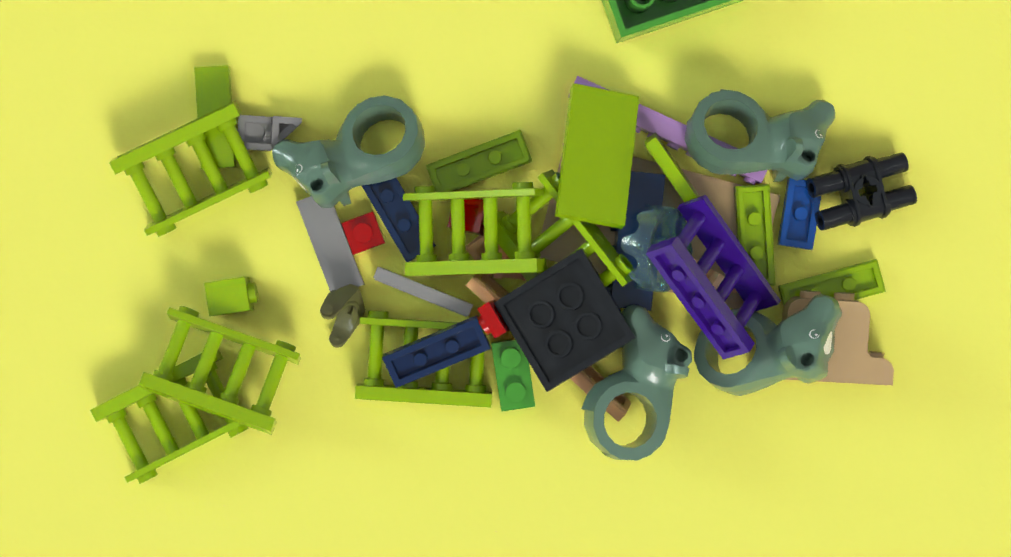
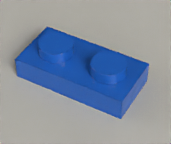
[777,178,821,250]

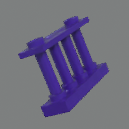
[646,195,781,360]

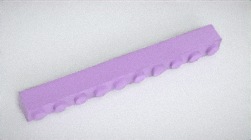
[568,76,767,185]

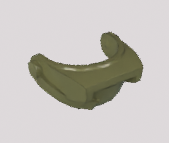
[320,284,365,348]

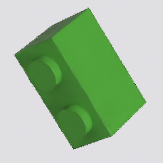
[491,339,535,412]

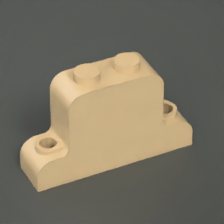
[782,290,894,386]

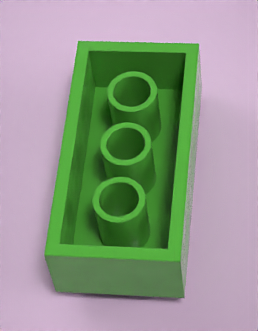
[602,0,743,44]

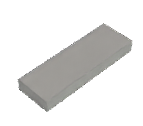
[296,196,365,291]
[373,267,473,317]

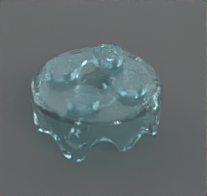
[621,204,693,293]

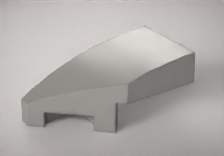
[238,115,302,151]

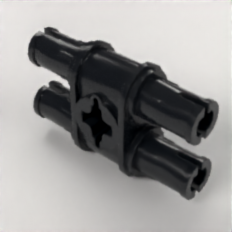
[806,152,917,231]

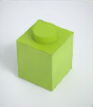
[204,277,258,317]

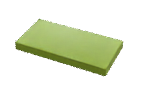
[555,83,639,229]

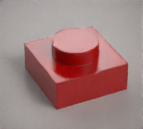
[447,199,484,236]
[341,211,385,255]
[477,299,509,338]

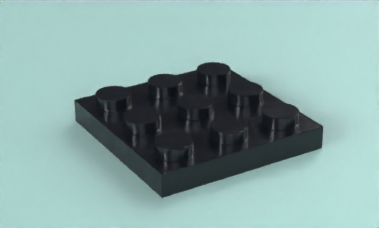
[494,248,637,392]

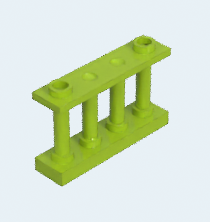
[109,100,272,237]
[483,169,636,287]
[403,182,547,276]
[139,306,301,435]
[355,310,492,408]
[90,349,249,484]

